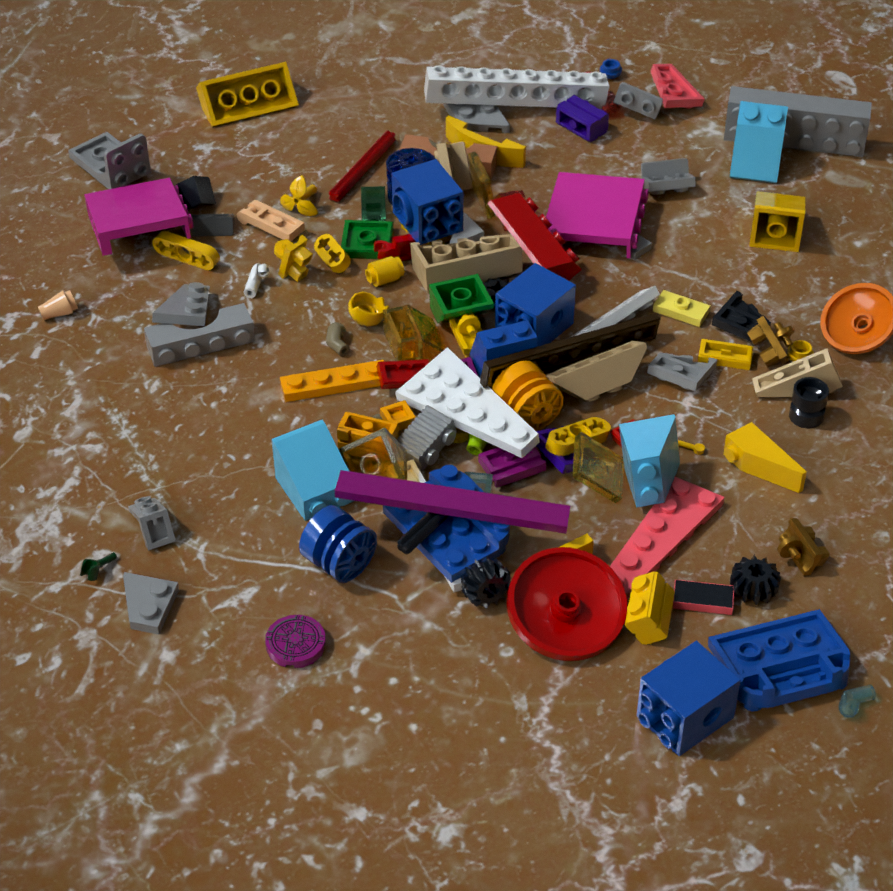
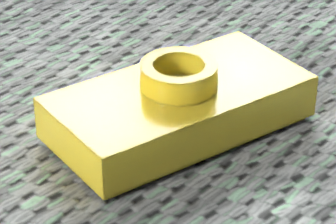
[653,290,710,327]

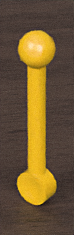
[678,440,705,455]

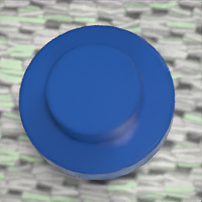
[600,59,622,79]

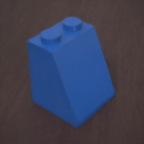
[469,320,537,388]

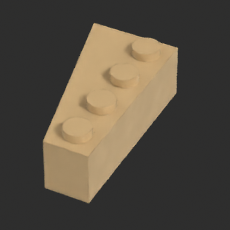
[410,234,523,294]

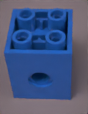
[392,159,464,245]
[495,263,576,346]
[636,640,741,756]

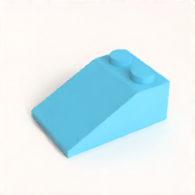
[730,101,788,183]

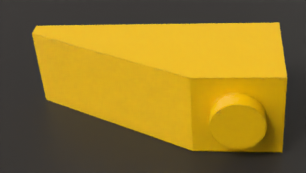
[723,422,807,493]

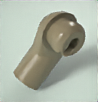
[326,322,349,356]

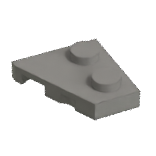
[123,572,179,635]

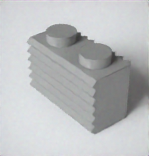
[394,405,457,471]

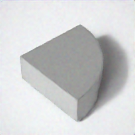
[631,233,652,260]

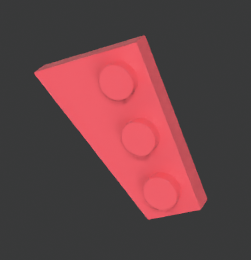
[651,64,705,109]

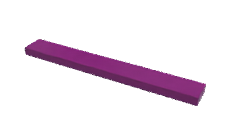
[335,470,570,534]

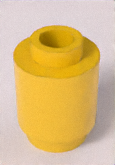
[365,256,404,287]

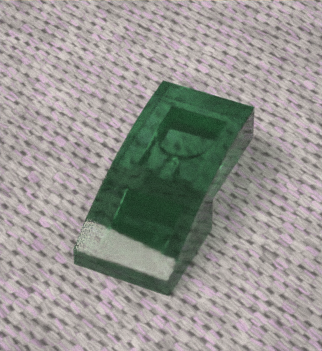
[361,186,386,221]

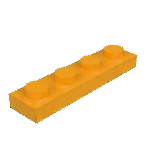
[280,360,384,402]

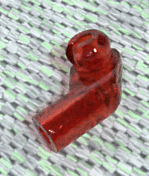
[601,91,621,116]

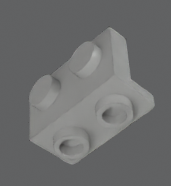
[614,82,663,119]
[641,158,696,194]

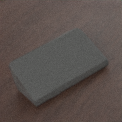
[184,214,235,237]

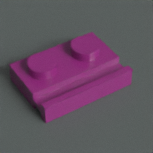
[478,447,546,488]

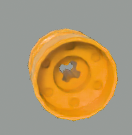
[491,361,564,431]

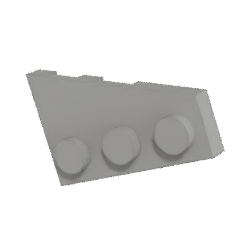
[152,282,210,326]

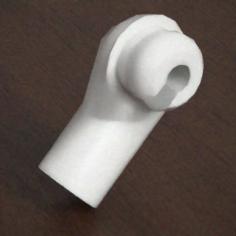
[244,263,269,298]

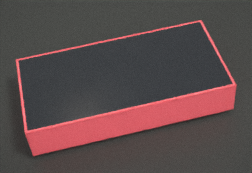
[672,579,734,615]

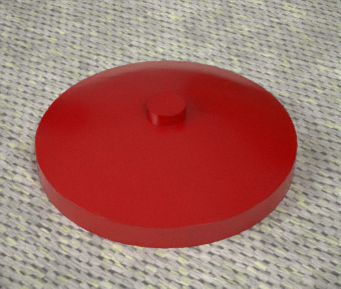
[507,547,627,661]

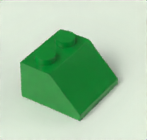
[429,274,494,323]

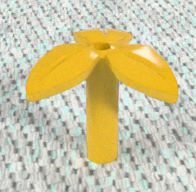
[280,175,318,216]

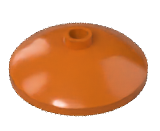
[820,283,893,354]

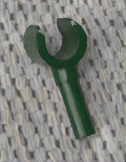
[80,552,117,581]

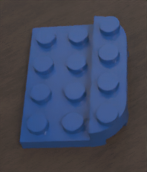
[383,465,510,583]
[708,609,850,711]

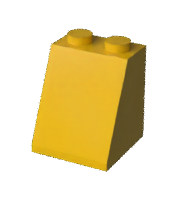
[749,191,805,252]

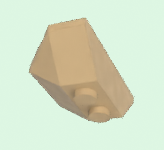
[545,341,647,402]

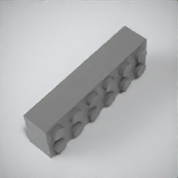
[724,86,872,157]

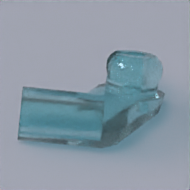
[838,685,876,718]

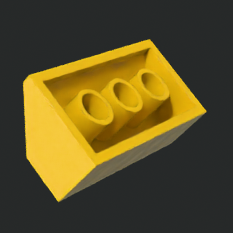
[196,62,299,127]

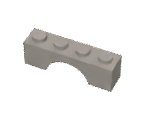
[144,303,255,367]

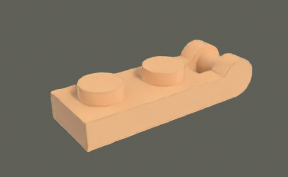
[237,200,305,242]

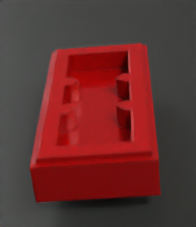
[376,359,429,389]

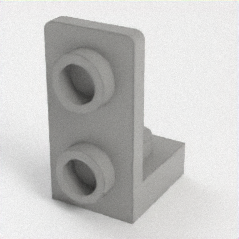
[128,496,176,550]

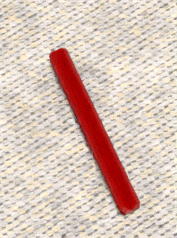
[329,130,396,202]

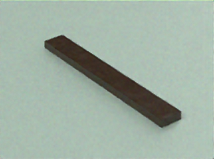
[480,313,661,388]

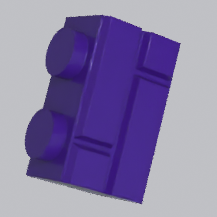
[556,95,609,143]

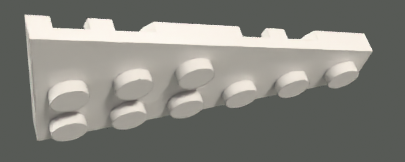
[395,347,540,458]

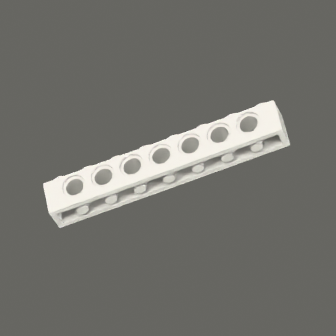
[424,66,609,109]

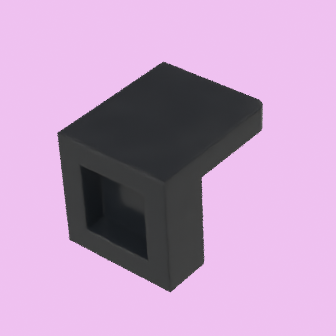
[176,176,216,211]

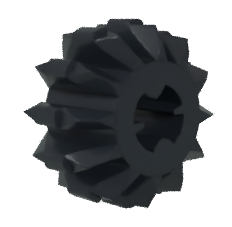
[730,555,781,605]
[460,556,511,609]

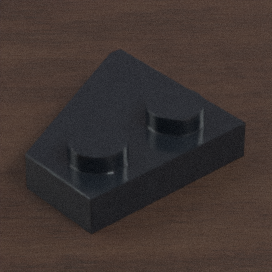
[712,291,771,342]

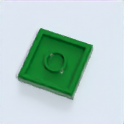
[341,220,394,259]

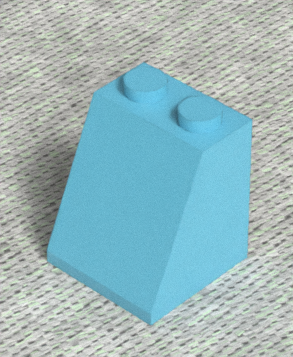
[619,414,680,508]
[272,420,353,521]

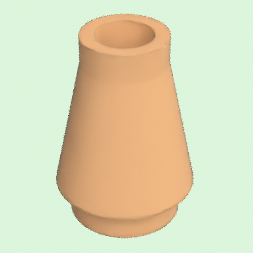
[38,290,78,320]

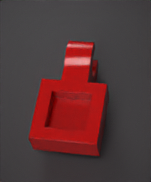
[374,234,416,261]

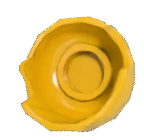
[348,291,389,327]

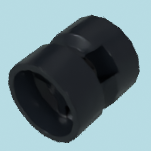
[789,377,829,429]

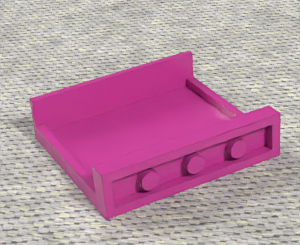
[546,172,649,258]
[84,178,194,256]

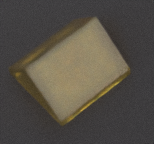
[338,428,407,480]

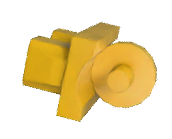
[274,235,313,282]
[449,314,482,358]

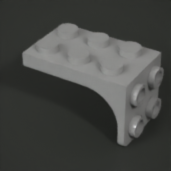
[68,132,151,189]

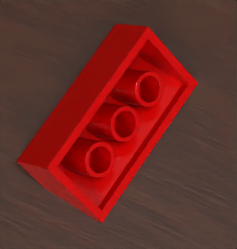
[487,193,582,281]

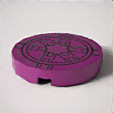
[265,615,326,668]

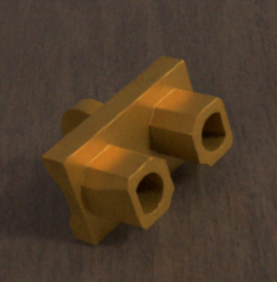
[747,316,795,367]
[777,518,830,576]

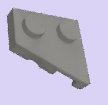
[647,353,717,392]

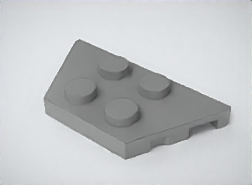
[443,84,510,133]

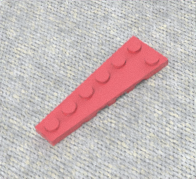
[610,477,724,599]

